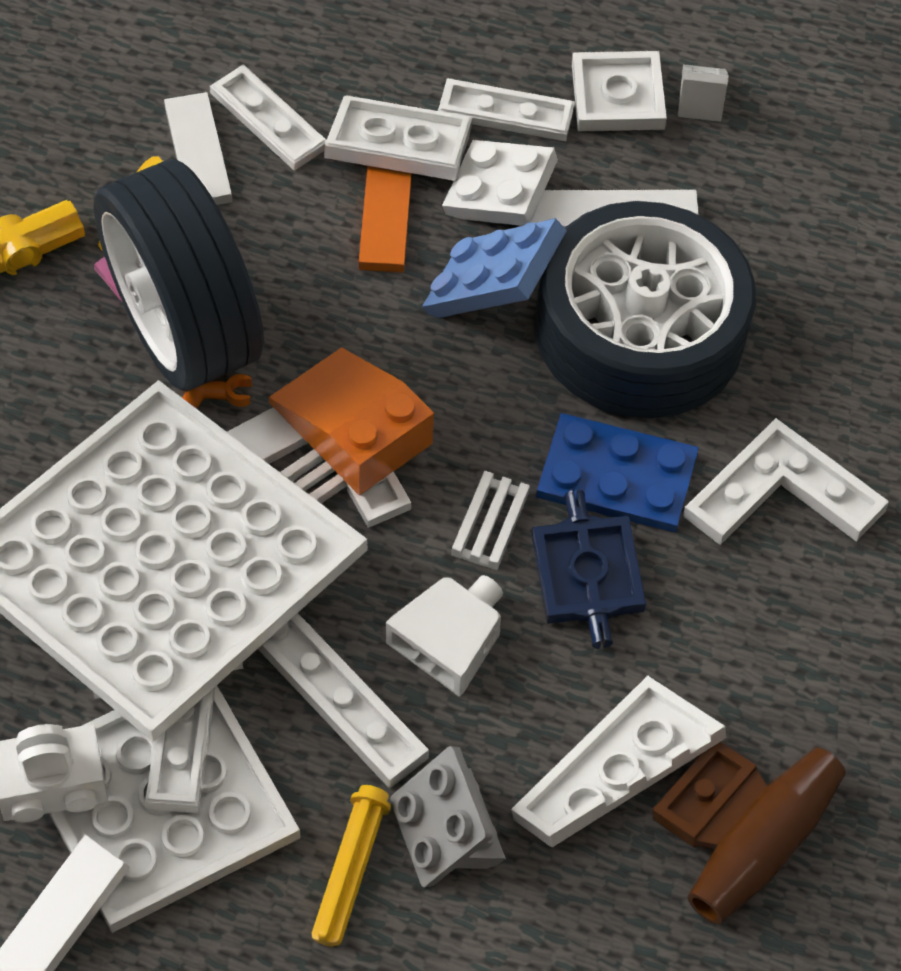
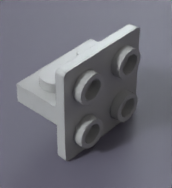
[390,746,506,887]

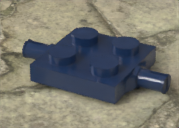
[531,489,646,649]

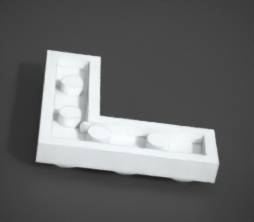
[683,418,889,545]

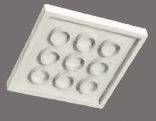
[49,686,301,933]

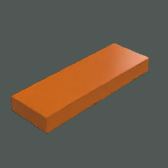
[359,166,412,273]

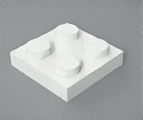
[572,51,667,131]
[442,140,558,226]

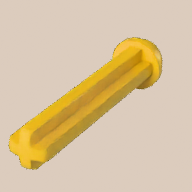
[311,785,391,947]

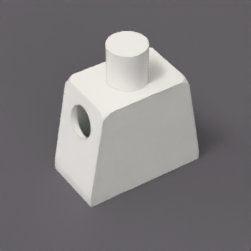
[386,575,503,697]

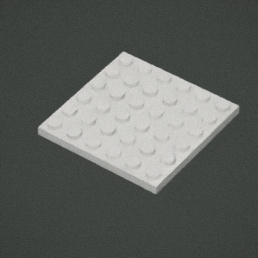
[0,380,368,742]

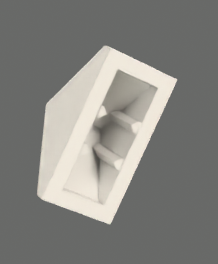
[678,64,729,122]

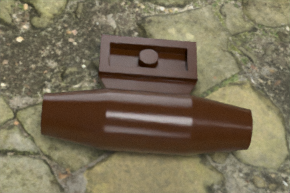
[653,742,846,924]

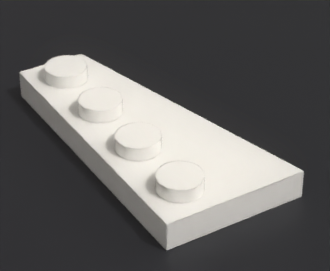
[511,676,727,847]

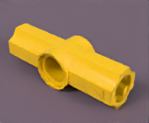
[0,200,85,275]

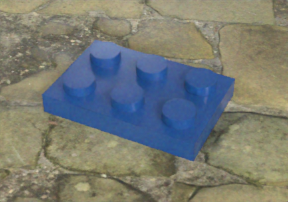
[536,413,699,533]

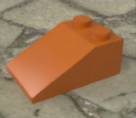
[268,347,434,496]

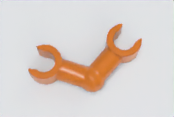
[182,374,253,409]

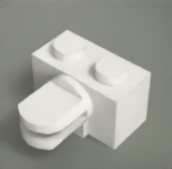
[0,724,108,822]

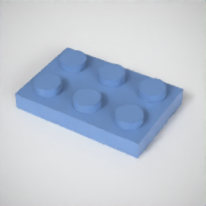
[422,218,567,318]

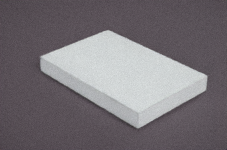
[324,95,472,181]

